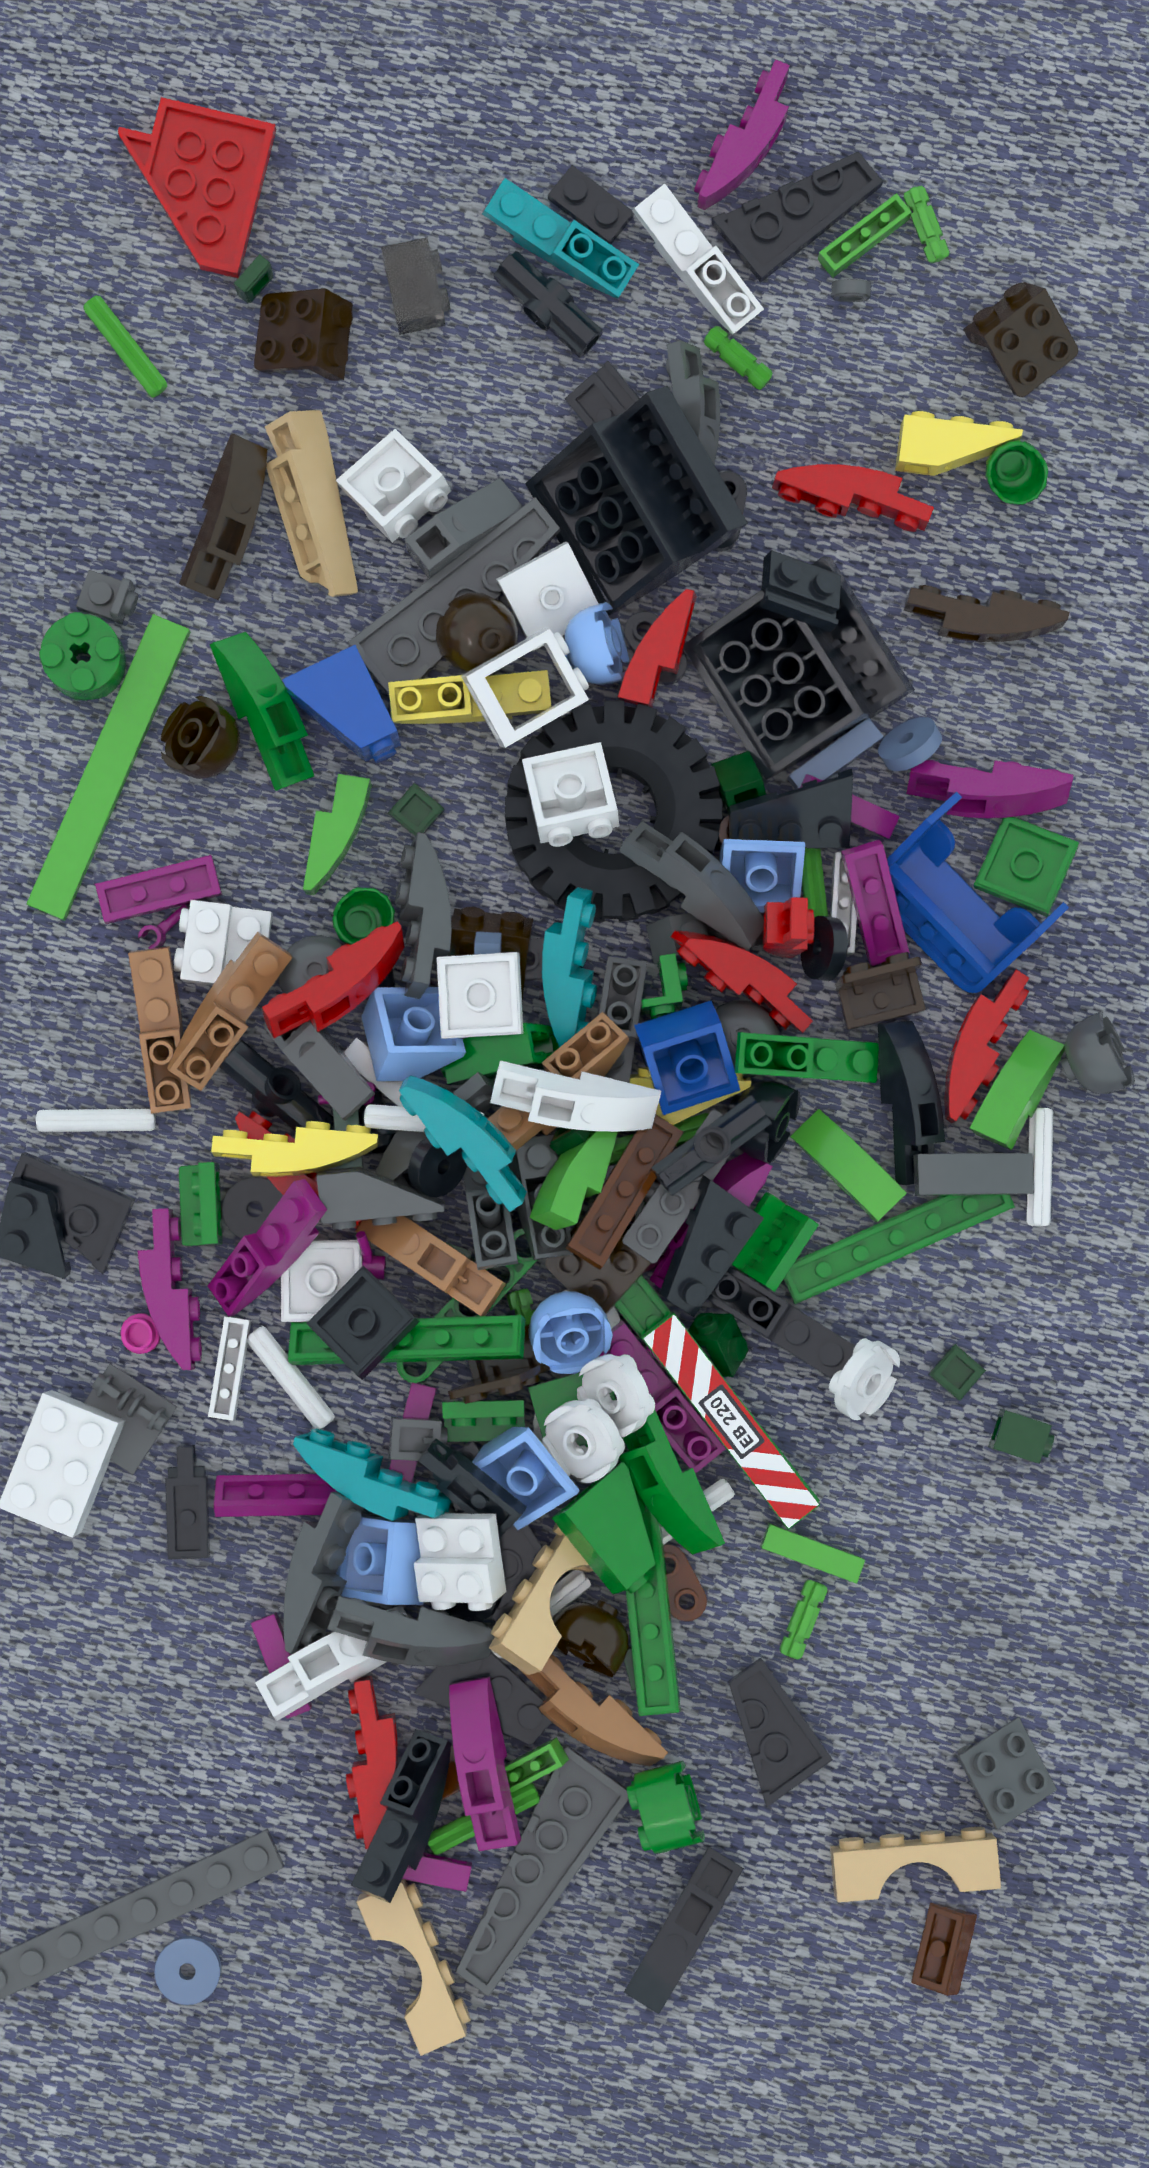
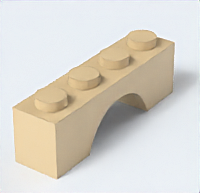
[489,1523,593,1675]
[830,1827,1001,1902]
[357,1879,471,2056]

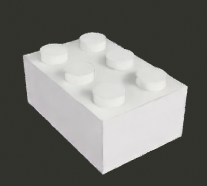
[0,1390,126,1538]

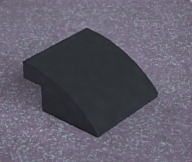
[525,386,748,616]
[684,556,915,780]

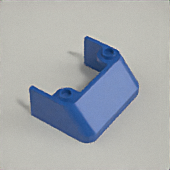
[887,792,1069,993]

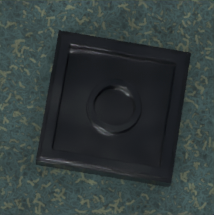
[306,1266,420,1380]

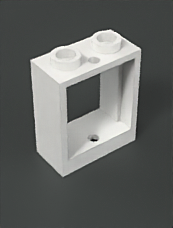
[461,629,589,748]

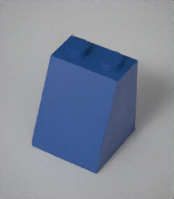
[282,645,401,763]

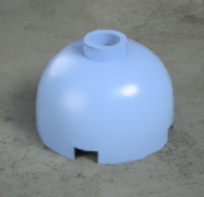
[565,602,629,685]
[529,1291,613,1374]

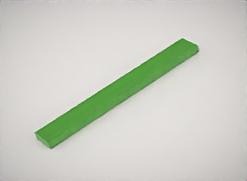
[26,614,191,921]

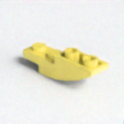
[388,670,551,724]
[211,1121,379,1177]

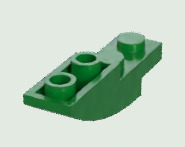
[209,632,315,791]
[735,1032,879,1083]
[619,1409,725,1555]

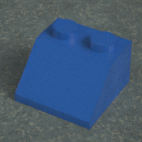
[634,1000,740,1115]

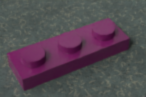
[841,840,910,966]
[95,855,222,924]
[214,1474,337,1517]

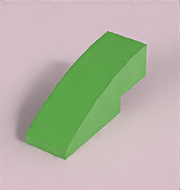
[303,774,372,895]
[970,1030,1065,1151]
[790,1109,907,1222]
[529,1131,618,1230]

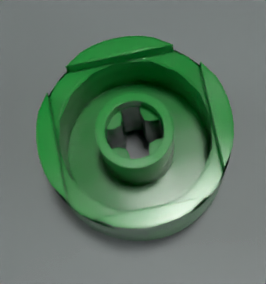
[39,612,126,701]
[627,1761,705,1854]

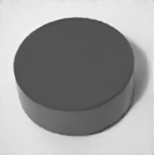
[831,279,871,302]

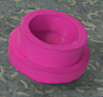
[121,1313,161,1354]

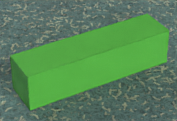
[818,193,912,278]
[760,1523,865,1584]
[505,1737,569,1793]

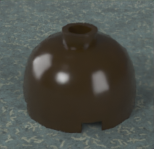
[436,593,518,672]
[161,696,240,779]
[553,1600,628,1678]

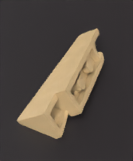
[265,410,358,597]

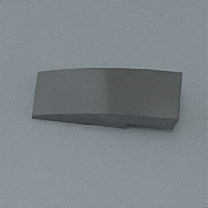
[914,1153,1034,1196]

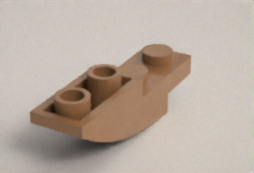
[167,932,293,1091]
[128,946,192,1114]
[488,1012,629,1151]
[355,1216,506,1316]
[519,1654,668,1766]

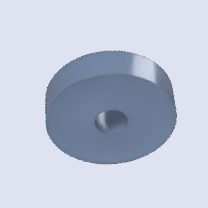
[878,717,942,771]
[154,1936,221,2005]

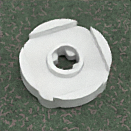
[829,1338,900,1420]
[577,1354,655,1437]
[542,1398,625,1483]

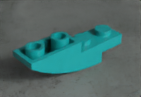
[482,178,639,299]
[542,887,597,1047]
[399,1075,527,1212]
[293,1429,451,1521]

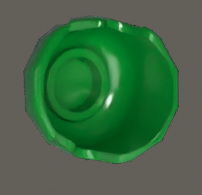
[985,440,1048,505]
[332,887,395,945]

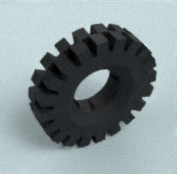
[505,701,722,922]

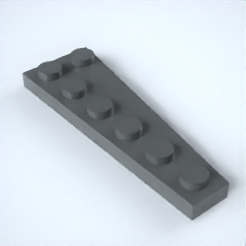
[348,497,560,696]
[455,1745,629,1997]

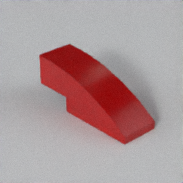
[618,589,697,708]

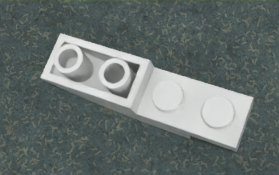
[632,184,764,335]
[490,1061,661,1132]
[255,1605,409,1721]

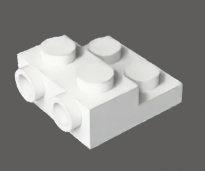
[336,429,451,543]
[522,742,620,847]
[174,900,273,986]
[414,1513,506,1611]

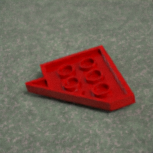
[118,97,277,278]

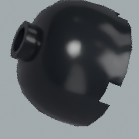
[727,1081,801,1163]

